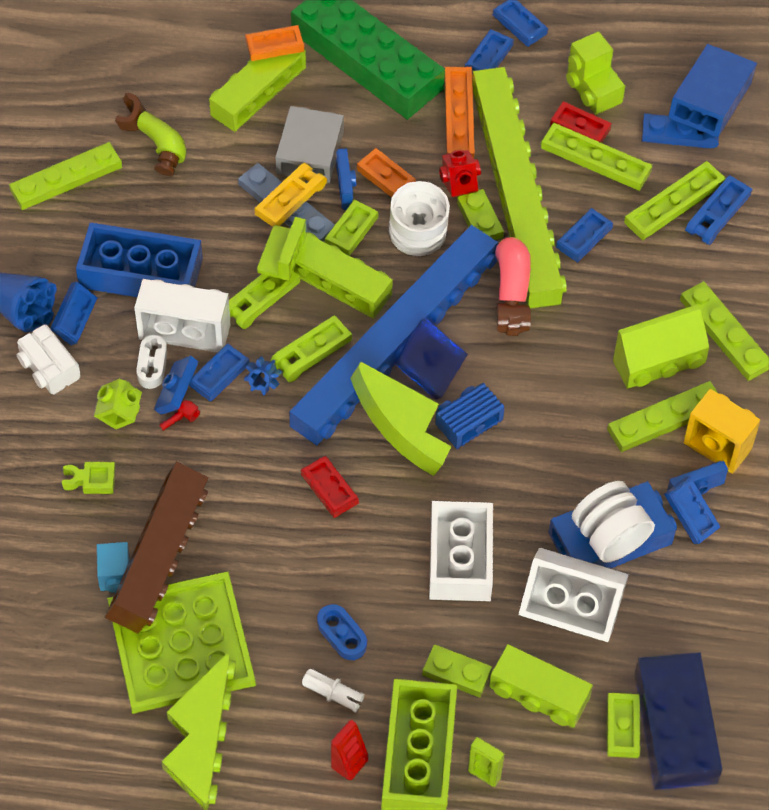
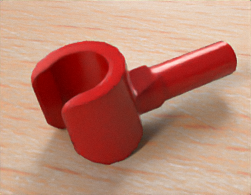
[159,400,200,431]

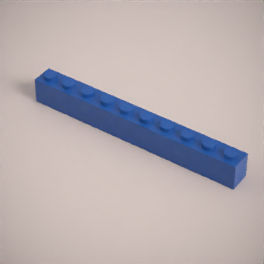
[289,225,498,446]

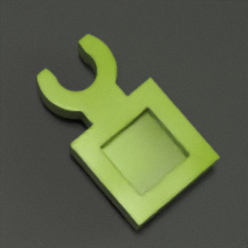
[62,462,116,494]

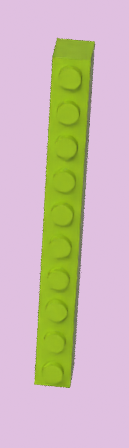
[472,67,567,309]

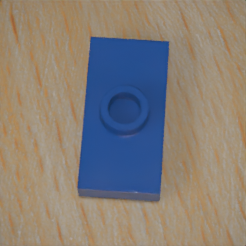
[493,0,548,47]
[465,29,514,74]
[336,148,356,210]
[556,208,613,263]
[50,281,97,345]
[189,343,250,402]
[154,356,198,415]
[667,461,728,495]
[664,477,720,544]

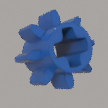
[243,356,282,395]

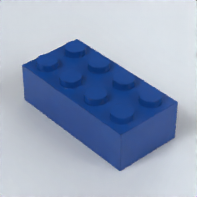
[76,222,203,297]

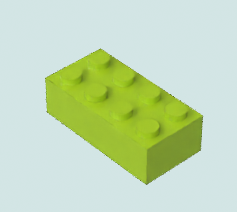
[381,679,457,810]

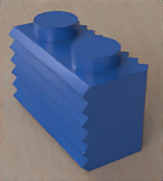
[435,383,504,449]

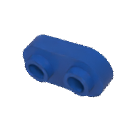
[317,604,367,660]

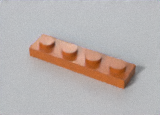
[445,67,475,158]

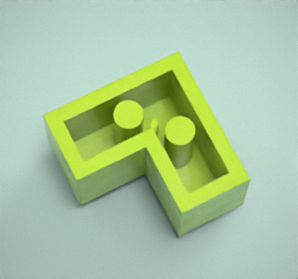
[566,31,625,115]

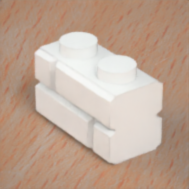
[17,324,81,395]

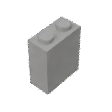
[275,106,344,184]

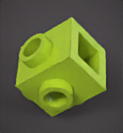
[94,378,142,430]

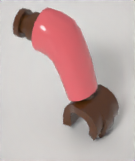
[495,237,531,336]

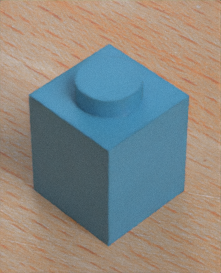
[97,542,130,593]

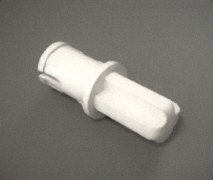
[302,669,365,713]

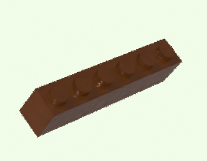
[105,461,208,634]

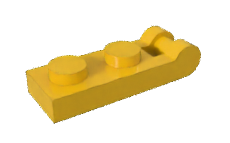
[255,163,327,227]

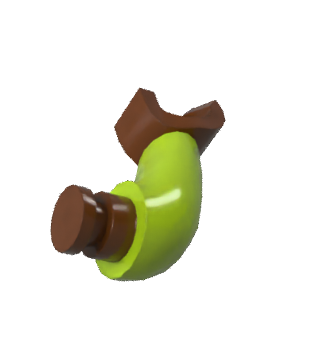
[115,93,187,176]

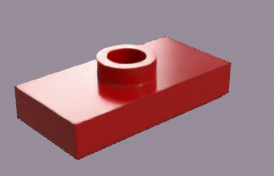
[301,455,359,518]

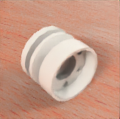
[389,181,450,257]
[572,481,655,562]

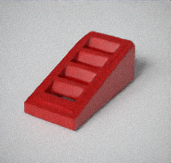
[331,719,369,781]

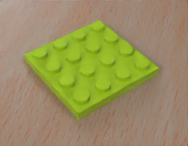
[107,572,256,714]

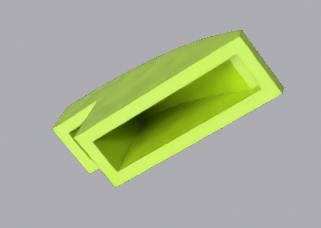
[350,362,451,476]

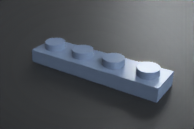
[238,163,335,242]

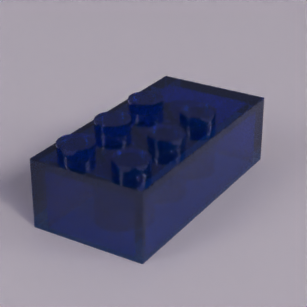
[634,652,723,790]

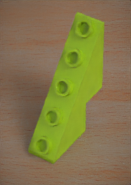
[162,653,236,810]

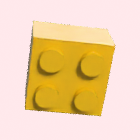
[683,389,761,474]

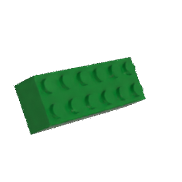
[291,0,445,120]

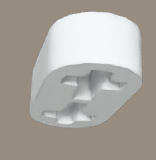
[137,335,167,389]

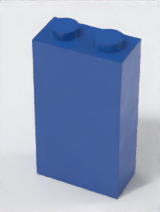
[668,44,757,137]
[549,481,677,569]

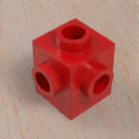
[439,150,481,197]

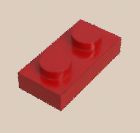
[550,101,612,143]

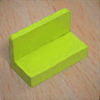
[257,217,306,281]

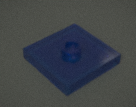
[394,318,468,400]

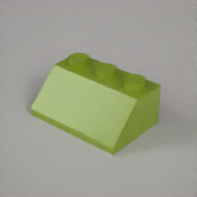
[613,304,710,389]

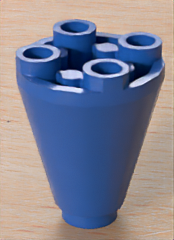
[0,272,57,332]

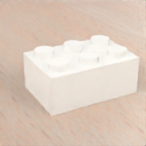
[134,279,231,353]
[429,501,493,601]
[518,548,629,642]

